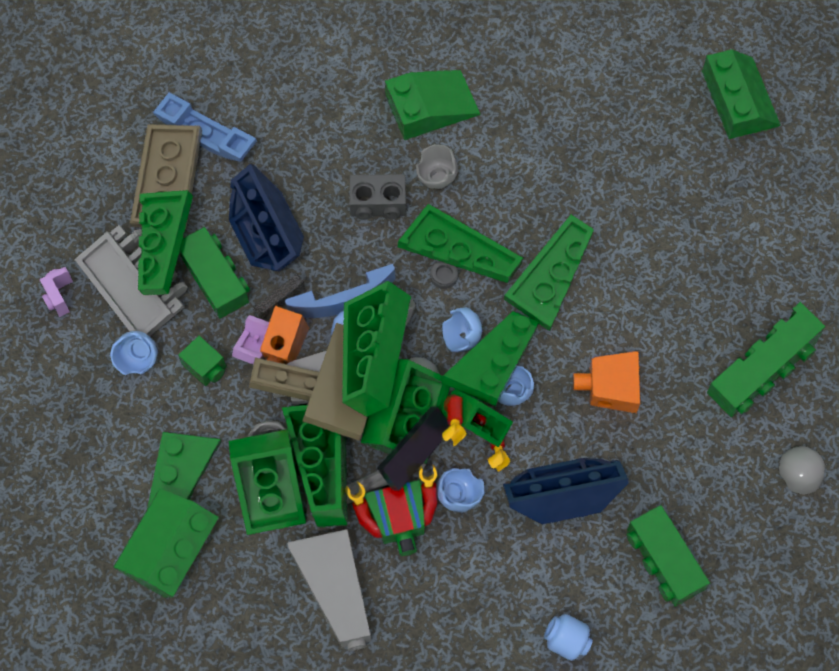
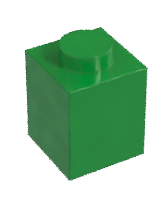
[178,336,226,387]

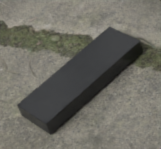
[377,406,451,491]

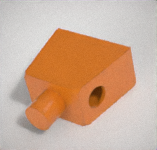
[260,306,309,365]
[573,351,640,413]

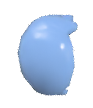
[442,307,482,352]
[110,331,158,375]
[498,366,534,406]
[436,468,485,513]

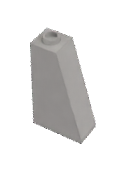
[288,529,371,651]

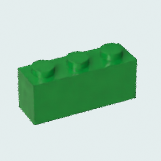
[179,227,250,319]
[626,505,710,607]

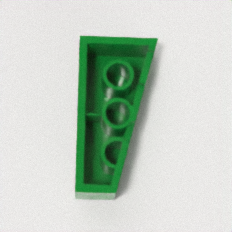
[342,281,411,417]
[707,302,826,418]

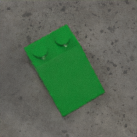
[385,70,480,140]
[229,429,306,535]

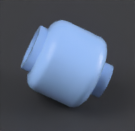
[544,614,592,661]

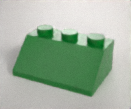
[702,49,781,139]
[361,359,450,464]
[113,488,219,598]

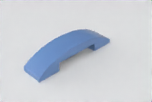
[153,92,257,162]
[285,264,395,318]

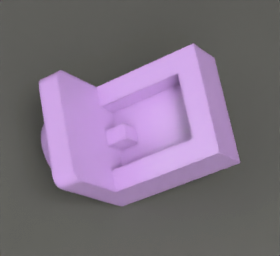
[40,267,73,317]
[232,315,269,364]

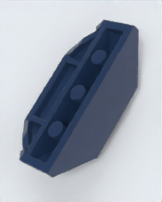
[229,164,304,272]
[503,458,628,525]

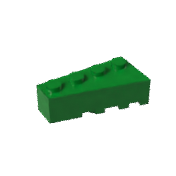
[282,405,347,527]

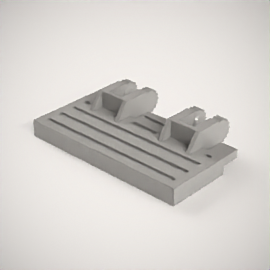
[74,225,188,336]

